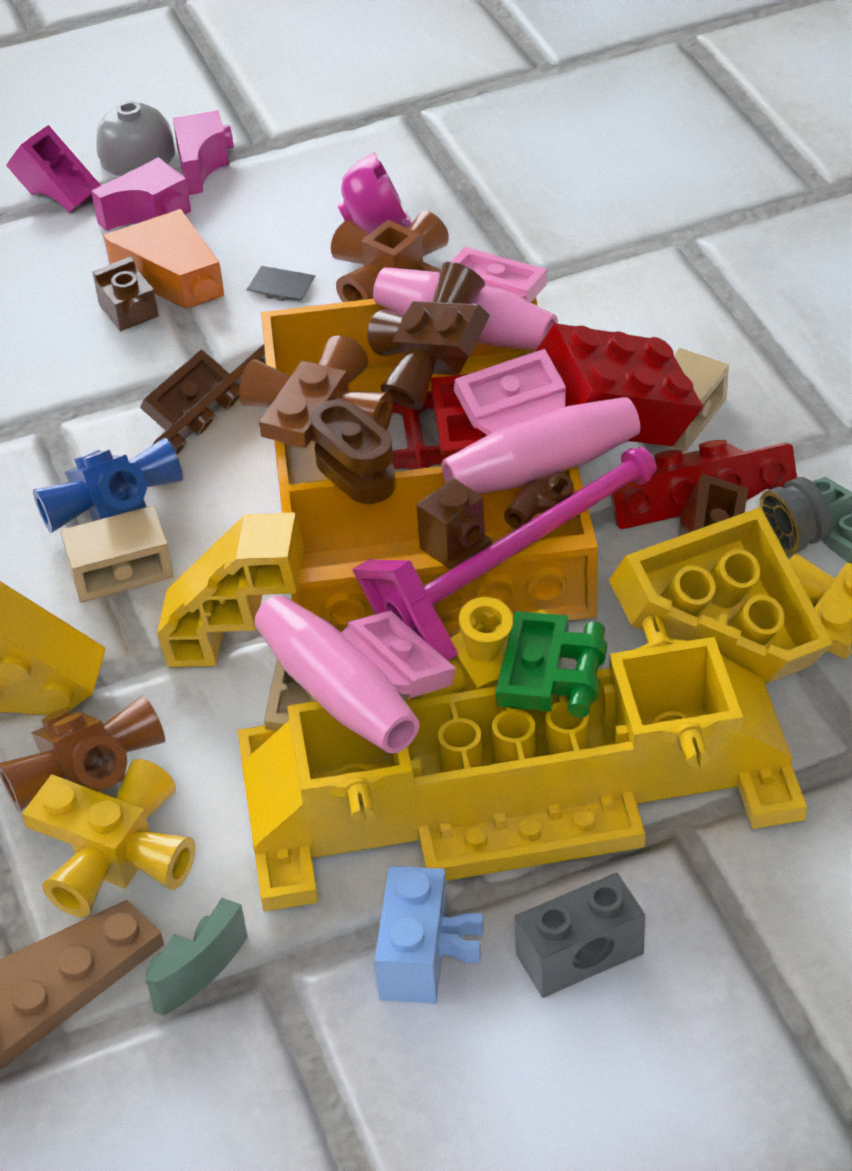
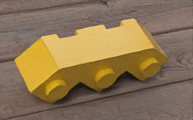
[157,512,304,667]

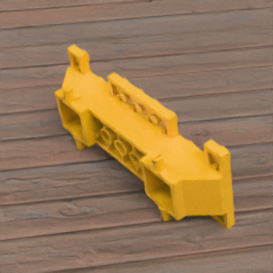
[237,615,807,912]

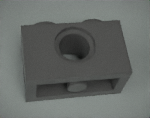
[515,872,645,998]

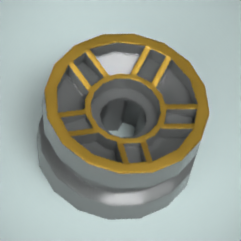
[759,477,832,554]

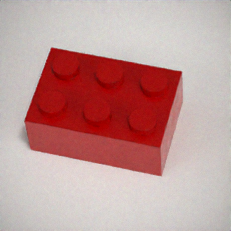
[535,323,704,446]

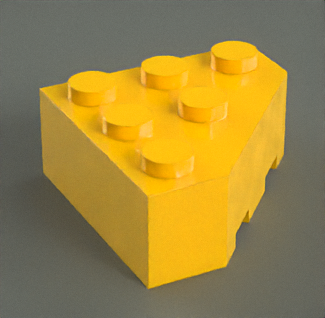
[609,507,833,683]
[0,581,106,715]

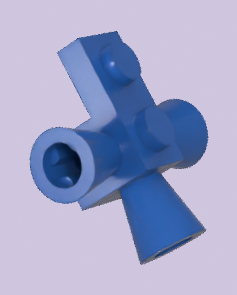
[33,438,183,533]

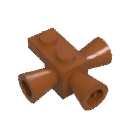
[330,211,449,302]
[239,335,393,448]
[0,695,166,812]

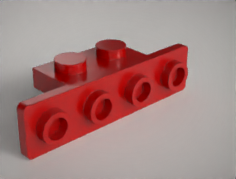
[611,440,797,529]

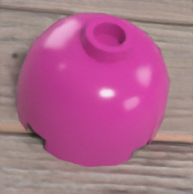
[337,152,412,234]

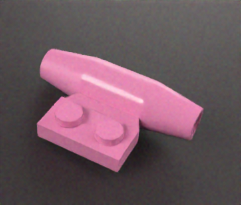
[373,247,558,351]
[441,349,640,495]
[255,596,456,753]

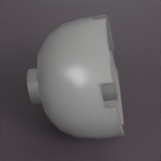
[96,101,175,176]

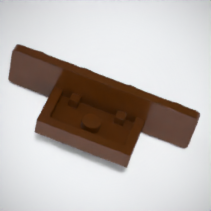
[140,344,266,455]

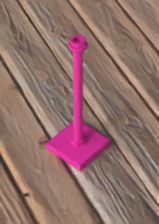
[352,447,657,661]

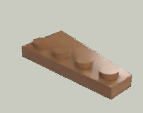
[0,900,164,1070]

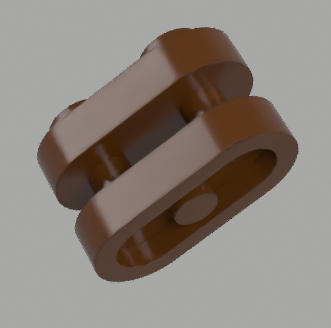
[311,399,396,504]

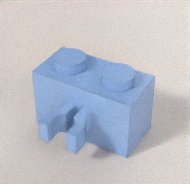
[374,866,484,1004]

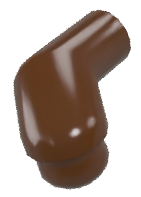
[504,473,574,529]

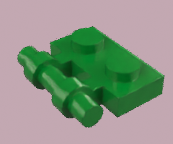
[495,611,608,718]

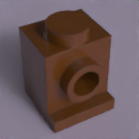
[92,256,159,332]
[416,478,493,570]

